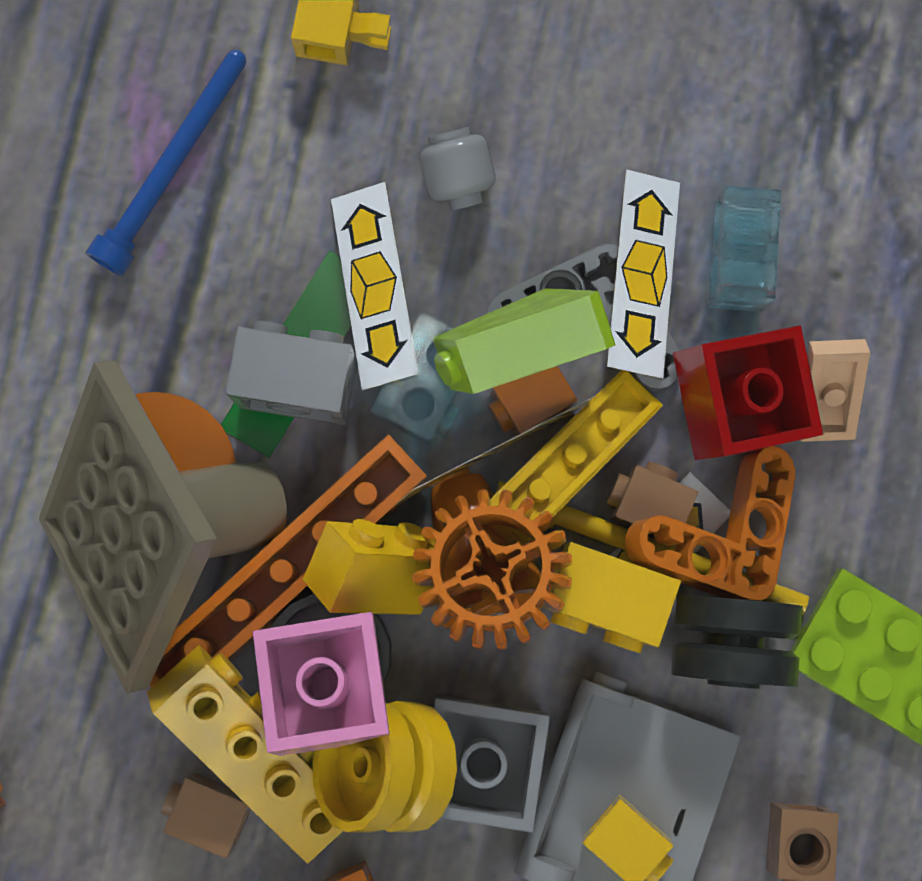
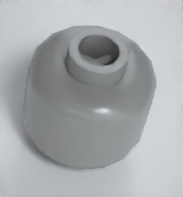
[419,127,496,210]

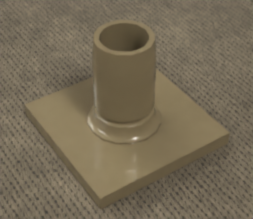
[38,360,287,694]

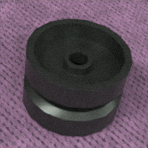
[671,595,803,689]

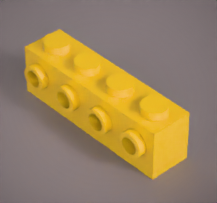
[147,645,343,864]

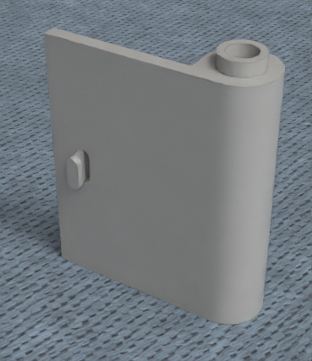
[514,672,741,881]

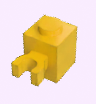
[291,0,392,66]

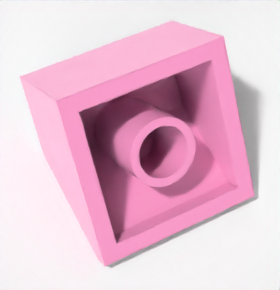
[253,612,390,756]

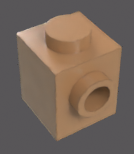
[606,461,699,538]

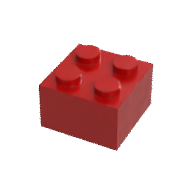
[673,325,824,460]

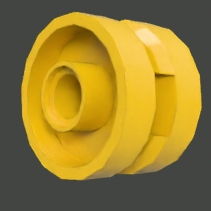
[312,701,457,832]

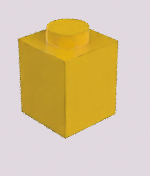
[582,794,674,881]

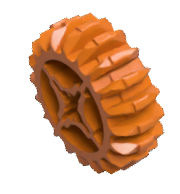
[412,489,572,650]

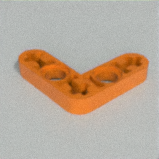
[625,446,795,601]

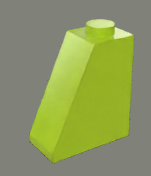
[432,288,616,394]

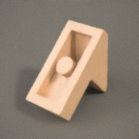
[801,339,870,442]

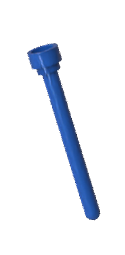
[85,50,246,277]

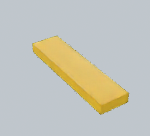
[490,370,663,545]

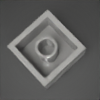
[225,321,357,426]
[434,695,550,833]

